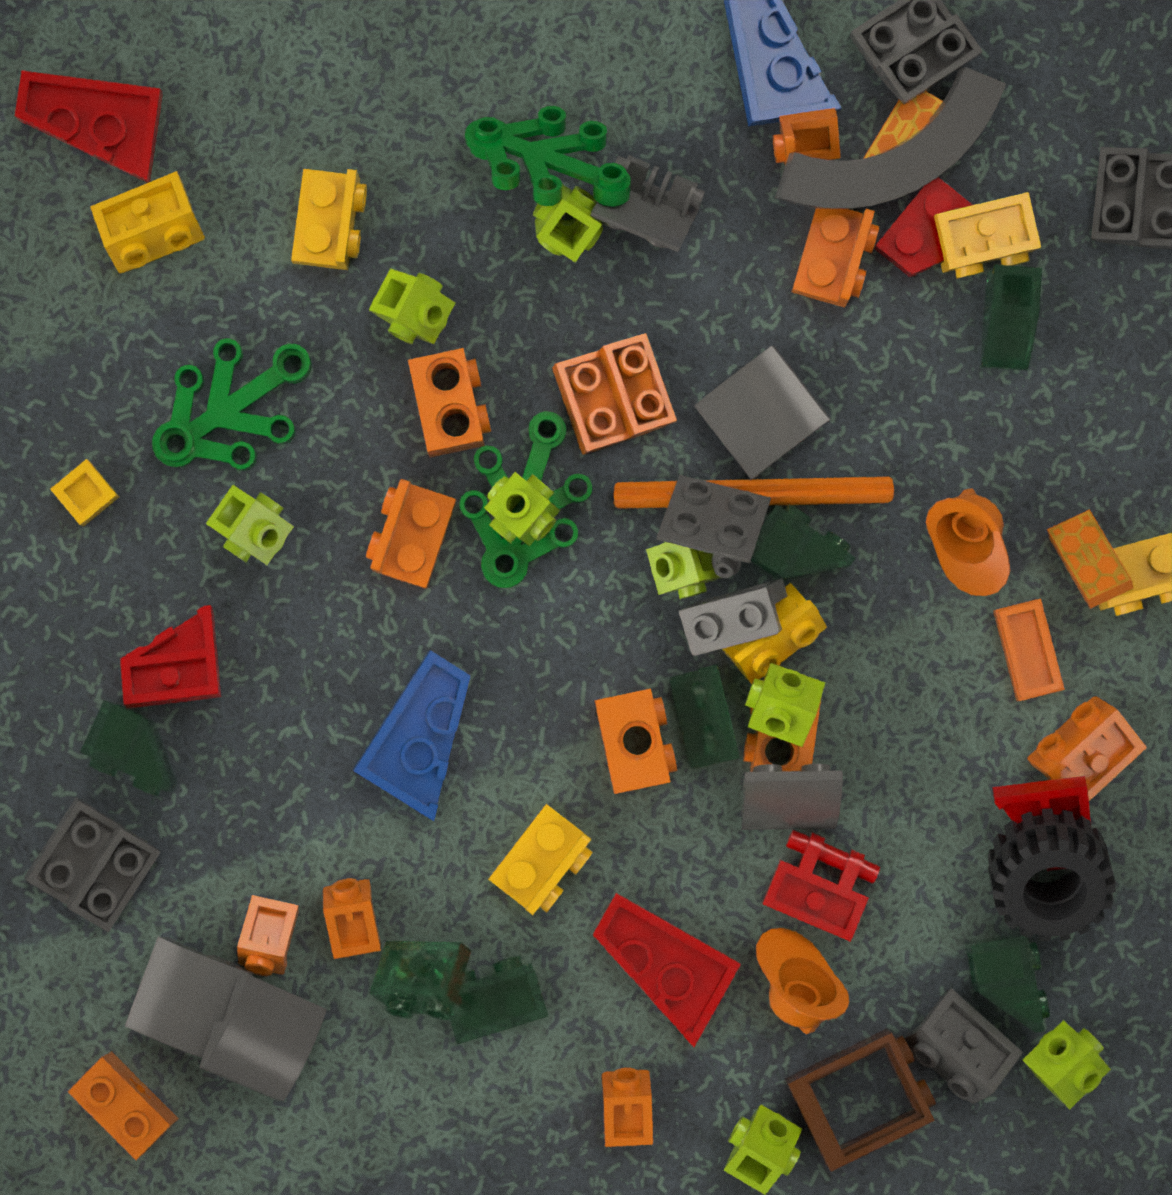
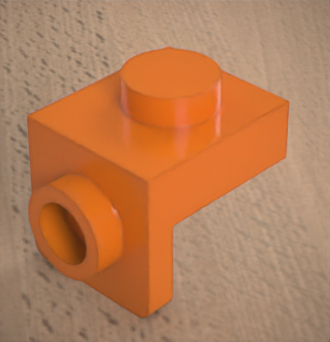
[772,108,841,165]

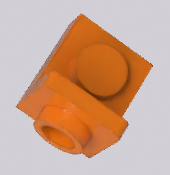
[323,878,381,959]
[237,895,299,976]
[602,1068,653,1147]

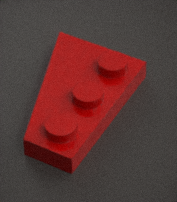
[15,70,163,183]
[593,893,741,1048]

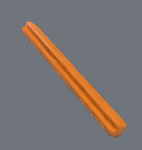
[614,477,894,509]

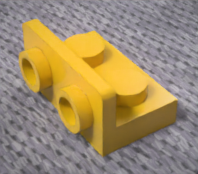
[291,169,367,270]
[90,171,205,273]
[934,192,1041,279]
[1099,533,1172,616]
[722,583,827,685]
[488,804,593,915]

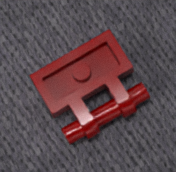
[761,829,880,942]

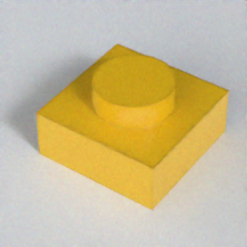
[50,459,119,527]

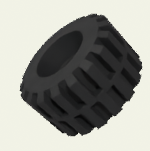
[988,808,1116,941]

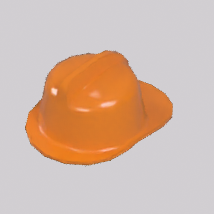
[926,488,1011,596]
[756,928,850,1034]

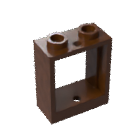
[785,1029,936,1172]

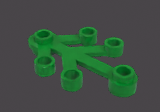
[465,106,631,207]
[152,338,312,471]
[460,411,592,588]

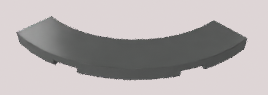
[775,67,1006,209]

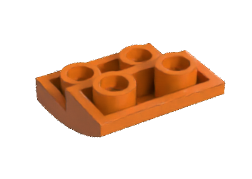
[552,333,677,455]

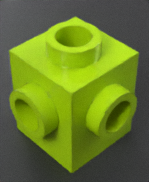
[533,184,603,262]
[369,268,455,344]
[484,472,560,546]
[206,485,294,565]
[646,542,721,599]
[745,663,825,747]
[1023,1020,1111,1110]
[724,1104,802,1195]

